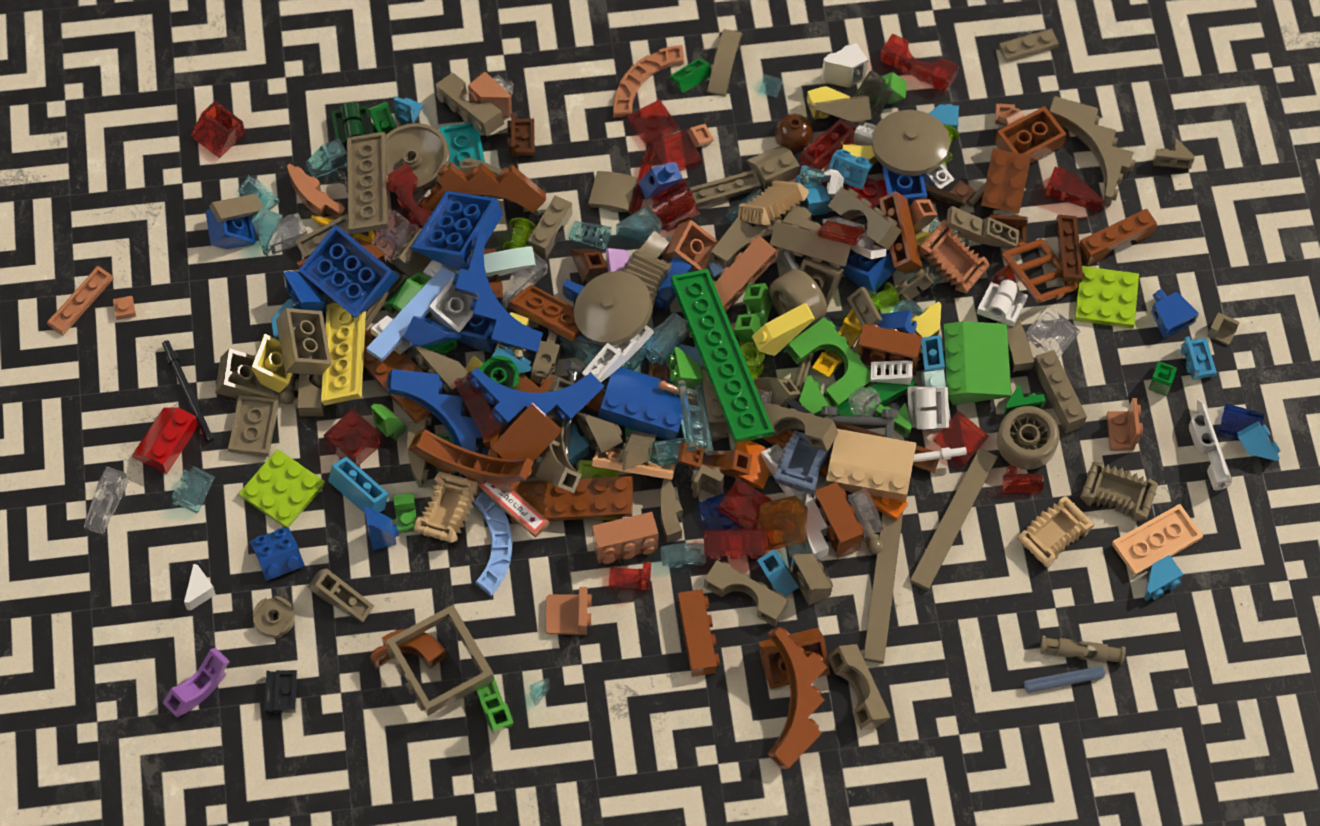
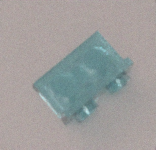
[172,466,215,514]

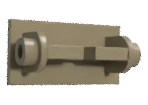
[896,266,936,302]

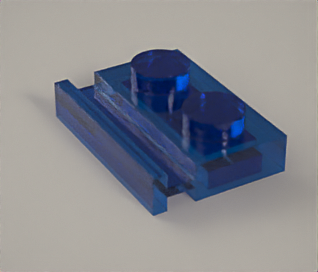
[1218,403,1265,437]
[697,493,740,540]

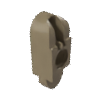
[530,330,562,384]

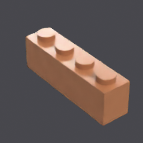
[713,235,779,312]

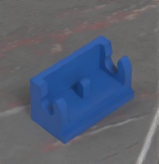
[877,310,917,333]

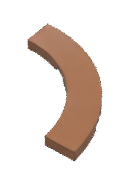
[613,45,684,118]

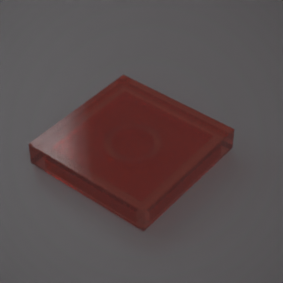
[627,99,679,147]
[651,129,702,171]
[818,220,865,246]
[933,410,989,466]

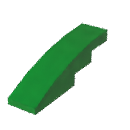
[838,371,917,417]

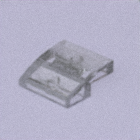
[1025,307,1081,358]

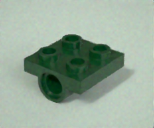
[331,102,374,147]

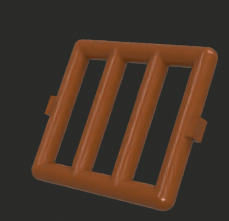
[1001,239,1079,303]

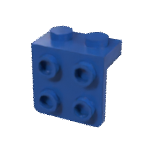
[250,527,305,581]

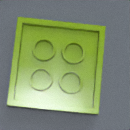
[1075,266,1139,329]
[239,449,325,528]

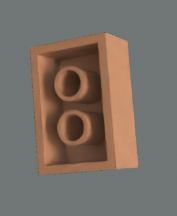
[592,512,658,564]

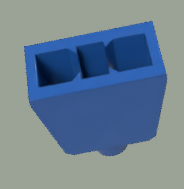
[639,162,683,199]
[1151,289,1199,339]

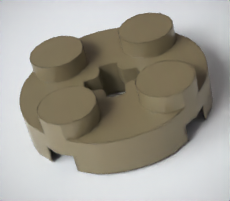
[253,596,295,639]

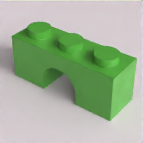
[734,283,772,345]

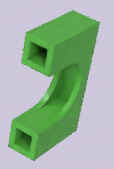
[785,317,872,408]

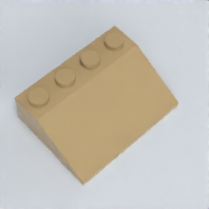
[826,429,916,501]

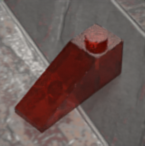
[1045,167,1104,213]

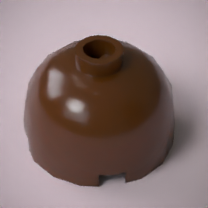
[775,114,813,153]

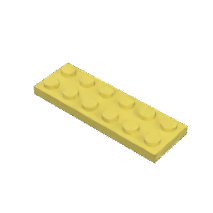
[321,302,366,406]

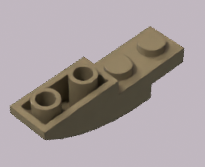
[946,206,1019,248]
[407,414,433,488]

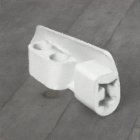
[1188,399,1232,491]

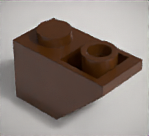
[570,248,607,283]

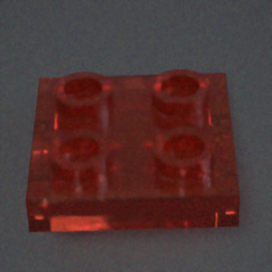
[652,180,700,232]

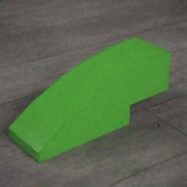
[371,404,407,441]

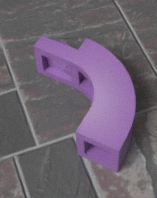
[163,648,230,717]

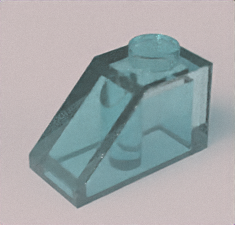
[306,138,348,178]
[616,205,662,241]
[252,207,284,256]

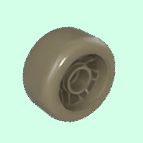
[769,269,827,331]
[997,406,1059,470]

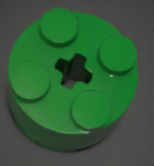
[479,356,520,390]

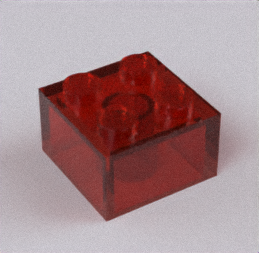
[324,408,383,466]

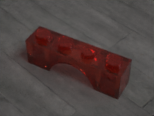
[880,33,959,92]
[387,163,433,229]

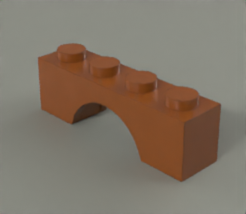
[1080,208,1157,266]

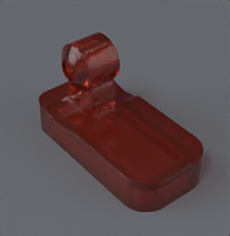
[1002,465,1044,493]

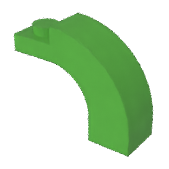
[476,678,514,733]

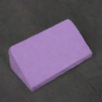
[606,248,629,272]

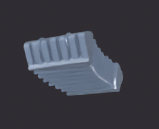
[775,430,833,495]

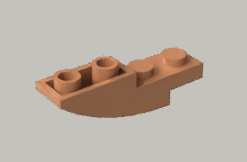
[287,163,346,219]

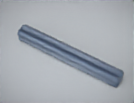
[1024,666,1105,693]

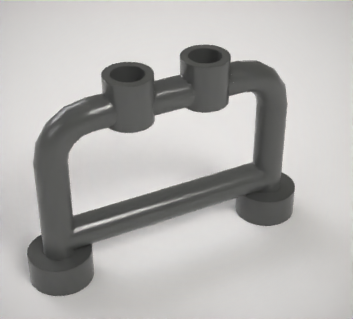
[821,406,898,454]

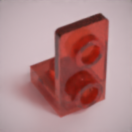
[609,562,652,591]

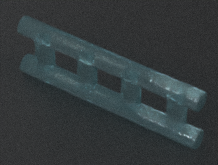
[677,380,713,455]

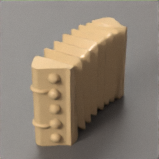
[738,180,809,225]
[414,472,477,543]
[1017,496,1095,567]

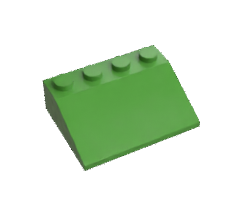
[944,321,1011,405]

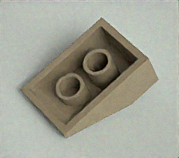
[215,348,280,401]

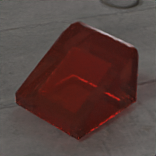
[993,265,1016,285]

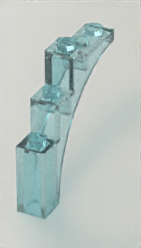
[558,312,691,371]

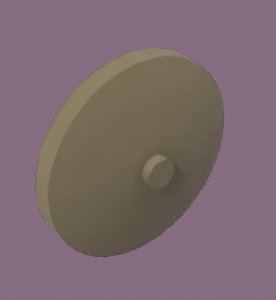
[872,110,950,176]
[386,123,450,193]
[574,271,652,346]

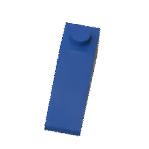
[364,506,399,550]

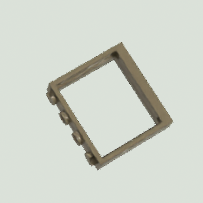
[385,605,494,716]

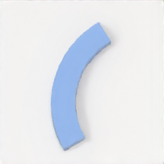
[472,492,512,596]

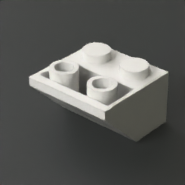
[821,43,868,88]

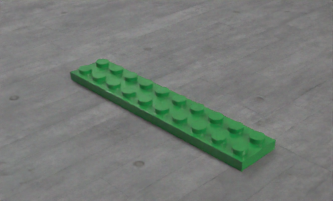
[670,269,774,444]

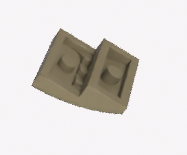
[588,171,637,212]

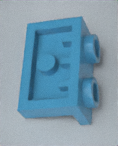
[828,149,873,189]

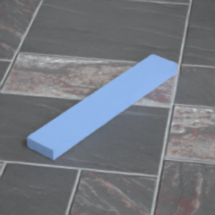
[366,266,455,362]

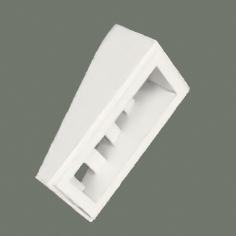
[870,360,913,385]

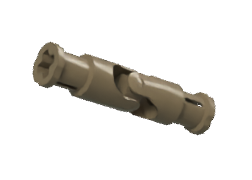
[1040,635,1126,665]

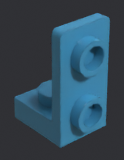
[393,96,423,124]

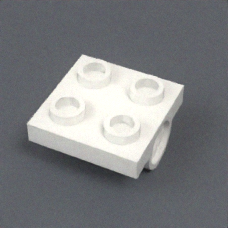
[977,280,1028,327]
[908,386,949,429]

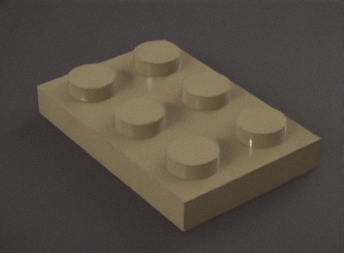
[228,395,279,457]

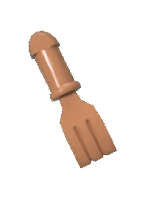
[658,381,698,403]

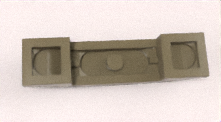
[707,29,742,97]

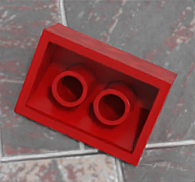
[132,407,198,475]

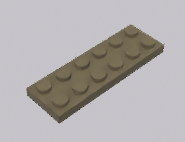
[347,132,389,234]

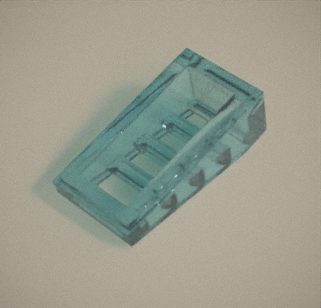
[569,221,612,250]

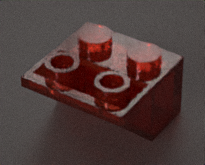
[191,101,246,158]

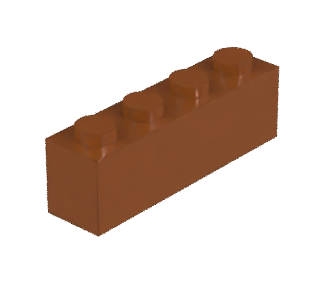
[879,191,922,274]
[678,589,720,677]

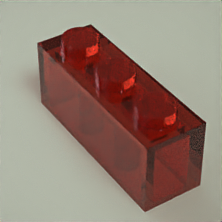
[800,119,855,171]
[703,528,768,560]

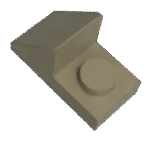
[1153,138,1195,169]

